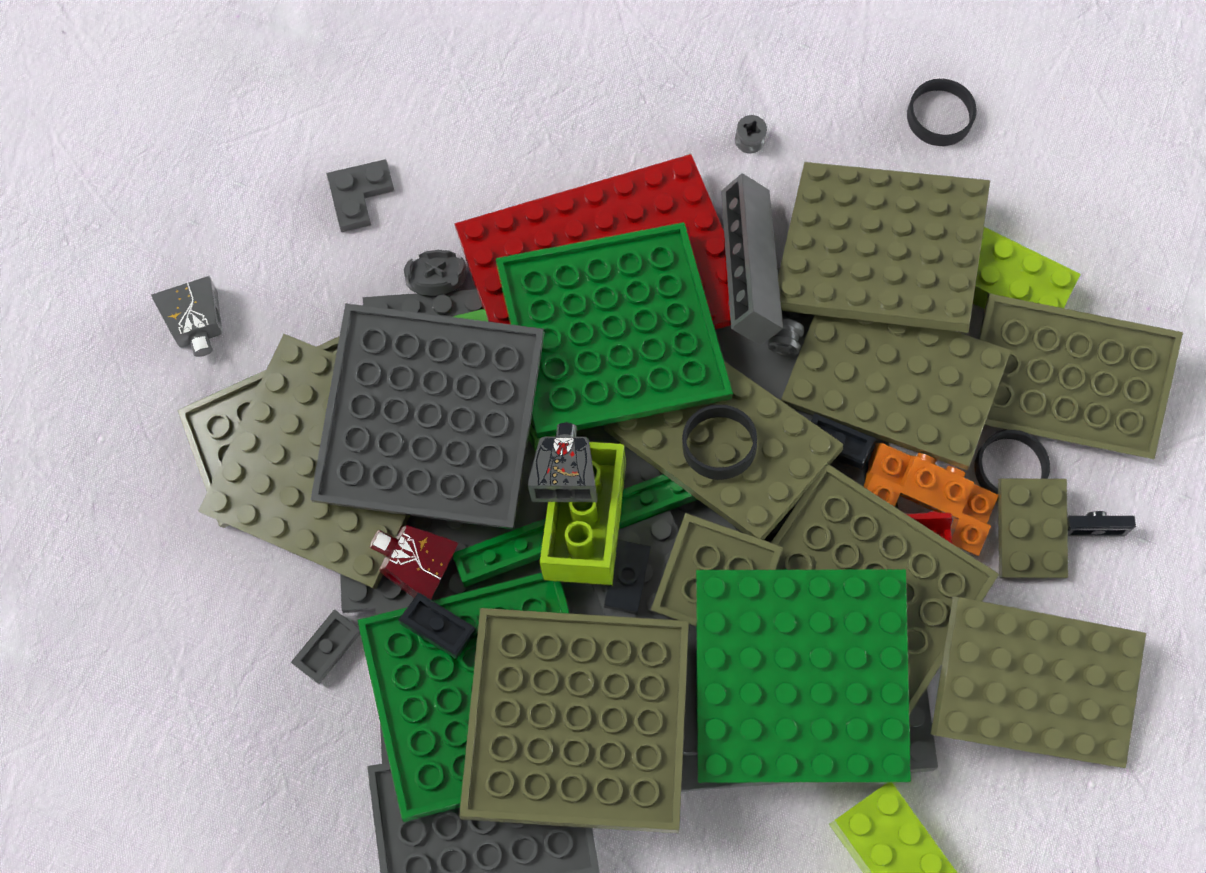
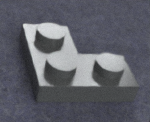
[326,159,394,232]

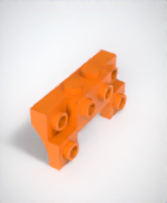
[864,443,999,556]

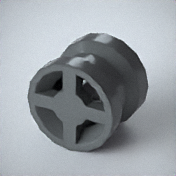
[735,115,767,154]
[768,319,804,356]

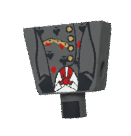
[528,422,597,502]

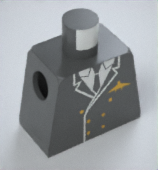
[151,276,222,357]

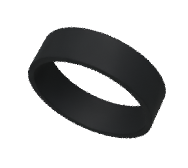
[907,78,977,146]
[682,405,757,480]
[974,430,1050,500]

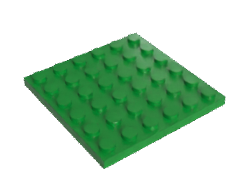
[496,222,733,439]
[696,569,911,783]
[357,573,570,822]

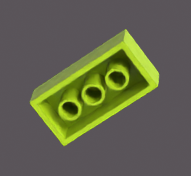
[973,227,1081,309]
[540,442,626,585]
[829,782,957,873]

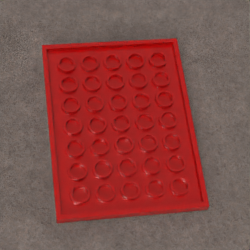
[454,154,731,330]

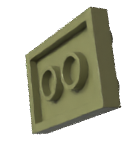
[998,478,1068,578]

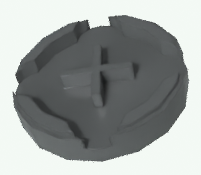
[404,250,467,296]

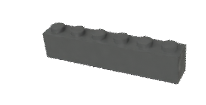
[721,173,783,345]

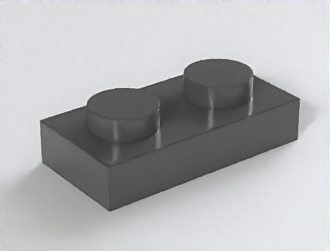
[291,609,360,685]

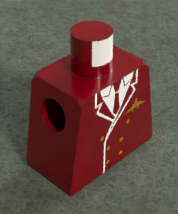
[369,526,458,600]

